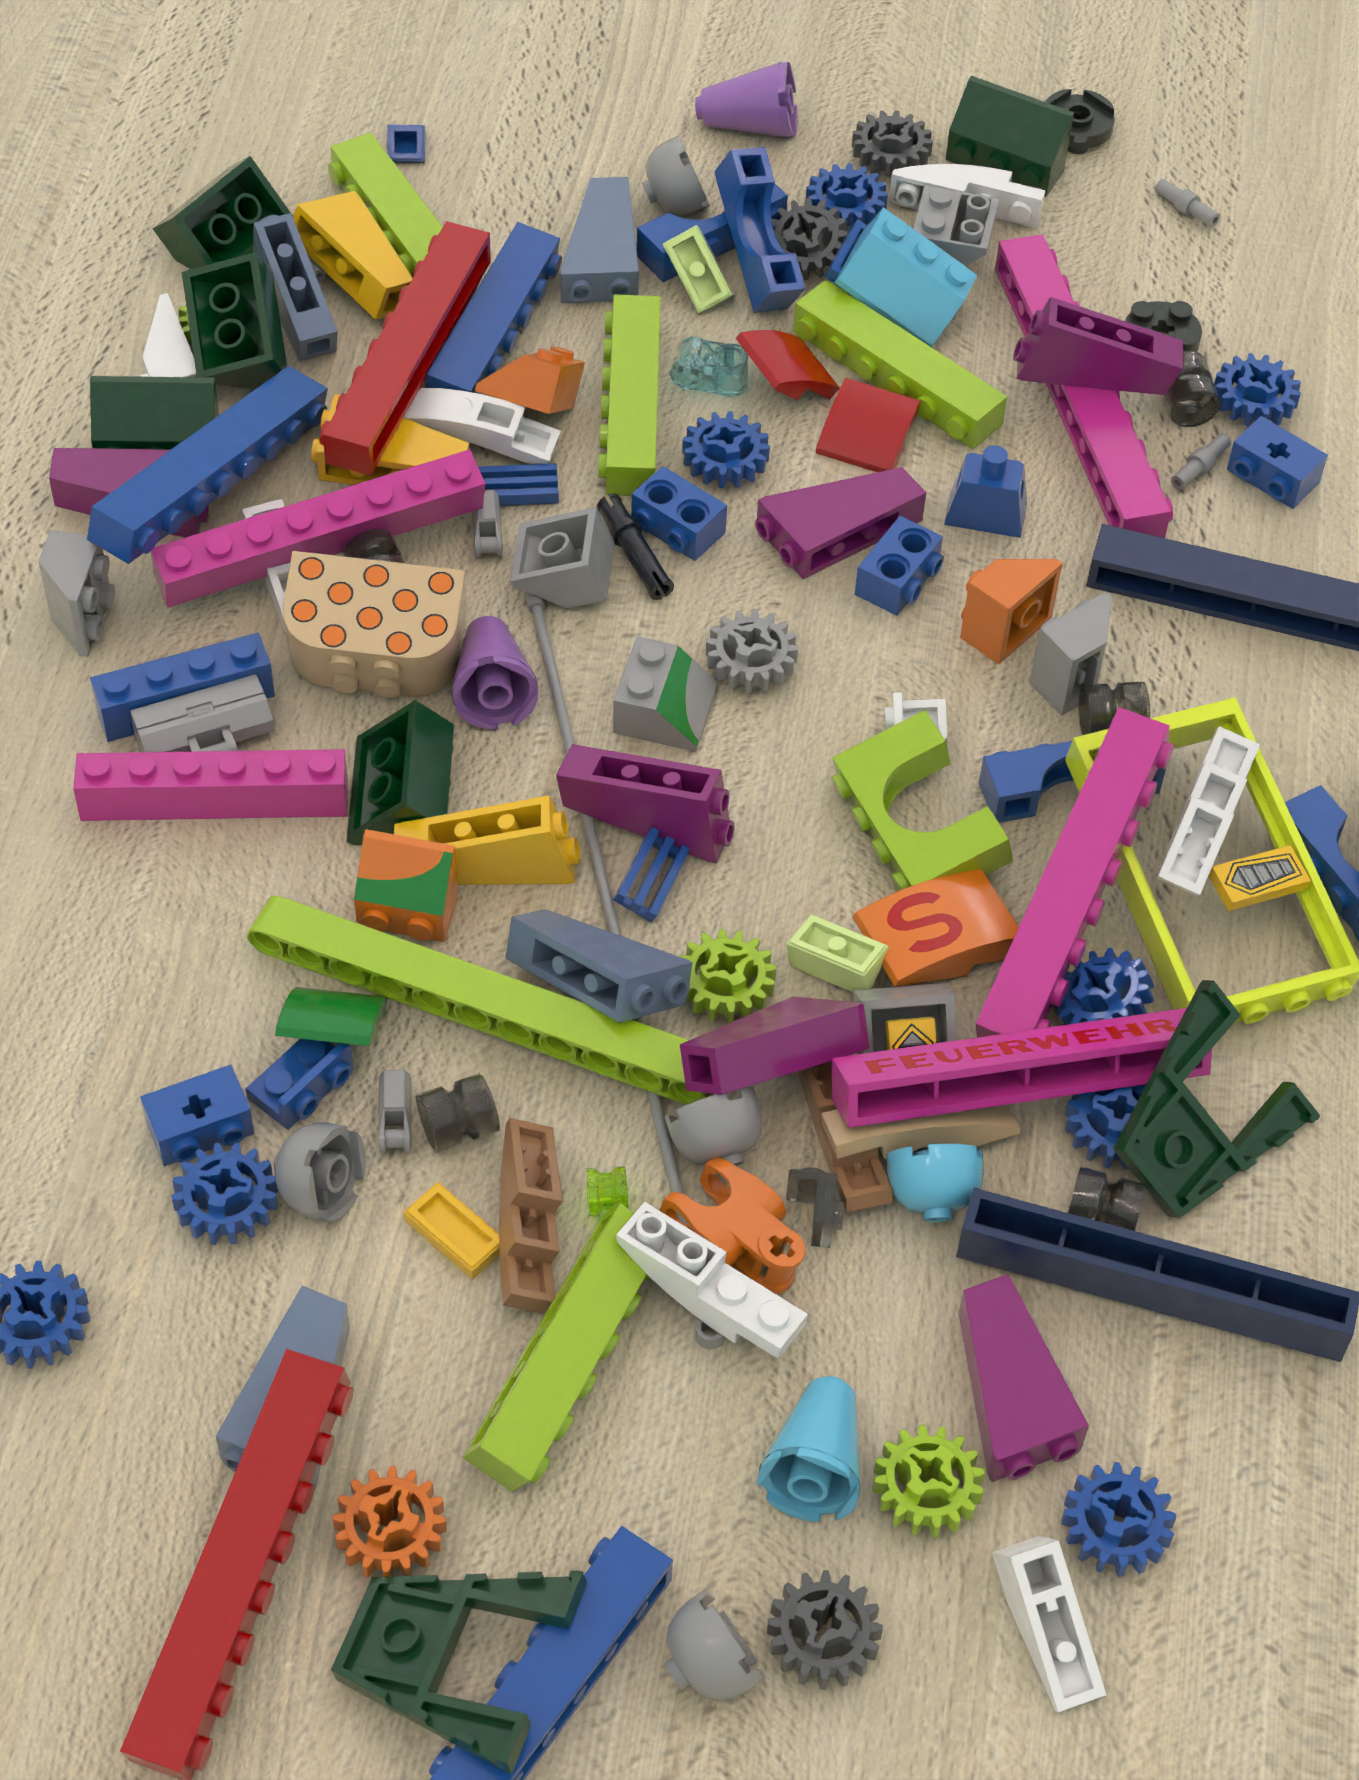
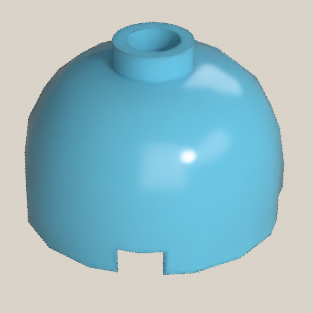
[886,1144,984,1222]

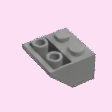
[913,185,999,266]
[38,530,115,657]
[1029,592,1112,716]

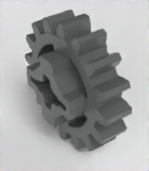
[852,110,933,177]
[771,198,848,280]
[767,1570,883,1689]

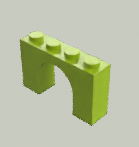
[831,710,1013,891]

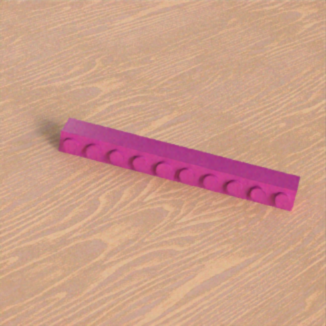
[995,234,1173,538]

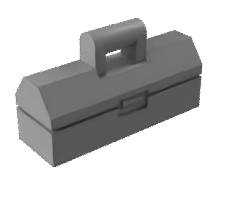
[130,674,275,752]

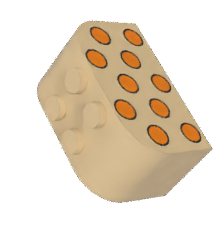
[283,551,467,698]

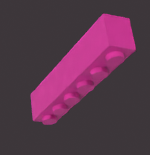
[73,749,348,821]

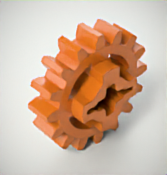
[332,1466,447,1578]

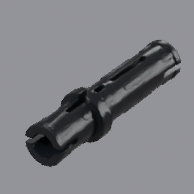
[597,493,674,600]

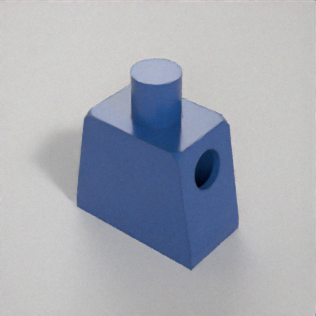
[944,445,1027,538]

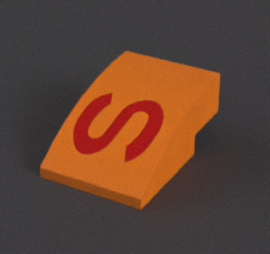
[852,869,1019,987]

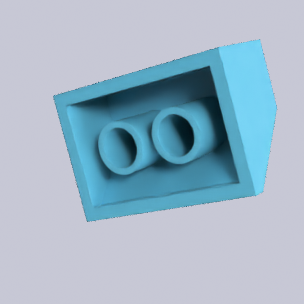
[834,207,977,347]

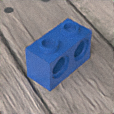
[631,466,727,561]
[854,516,944,616]

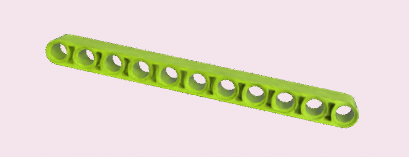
[247,896,711,1105]

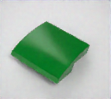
[275,987,387,1046]

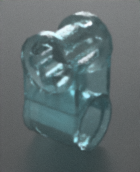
[670,337,748,397]

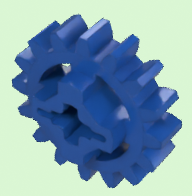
[806,163,888,228]
[1213,353,1301,427]
[682,411,770,488]
[1053,948,1154,1025]
[1065,1084,1147,1170]
[171,1142,279,1245]
[0,1261,91,1369]
[1061,1462,1176,1577]

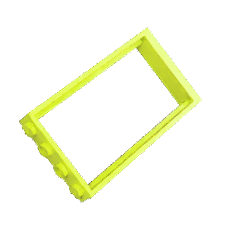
[1065,697,1359,1024]

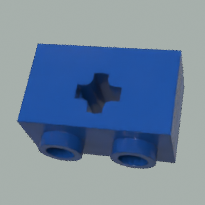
[1227,416,1328,509]
[140,1064,255,1166]

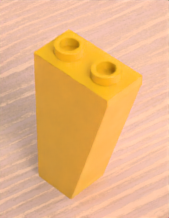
[293,191,413,320]
[311,394,469,485]
[394,795,581,885]

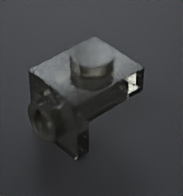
[786,1167,844,1248]

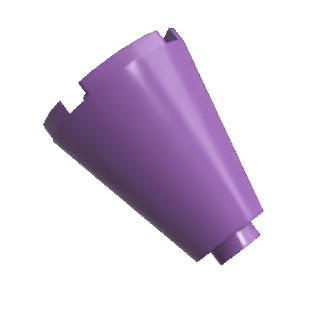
[695,62,798,138]
[451,616,538,730]

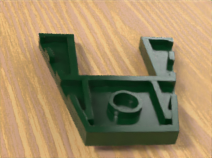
[1113,980,1320,1218]
[331,1570,587,1774]

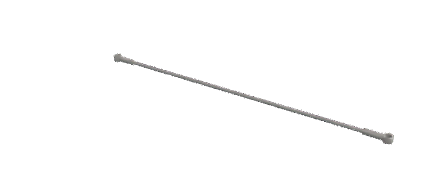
[513,552,725,1350]

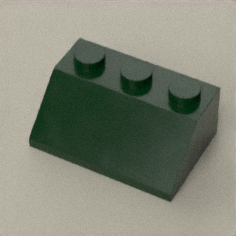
[945,76,1074,197]
[152,156,293,269]
[182,252,287,389]
[90,376,219,450]
[346,700,454,846]

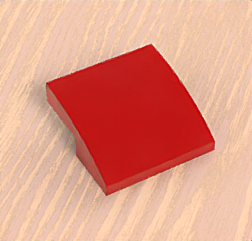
[736,330,840,400]
[816,378,920,472]

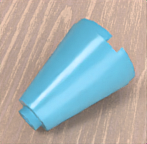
[757,1376,861,1522]

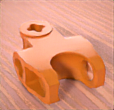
[659,1157,806,1294]

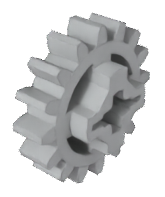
[705,610,798,693]

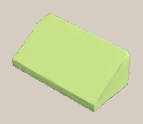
[663,225,735,313]
[787,914,889,992]

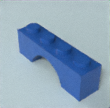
[714,147,806,312]
[637,184,788,282]
[90,632,275,742]
[979,741,1167,823]
[1285,785,1359,941]

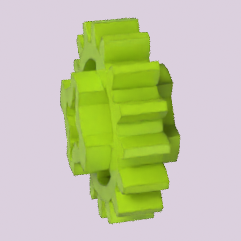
[679,929,776,1024]
[872,1424,985,1538]

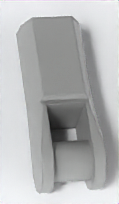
[472,490,503,558]
[379,1070,411,1153]

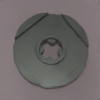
[1045,89,1115,154]
[1125,301,1202,363]

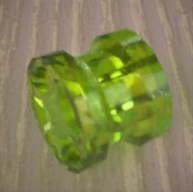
[586,1166,628,1217]

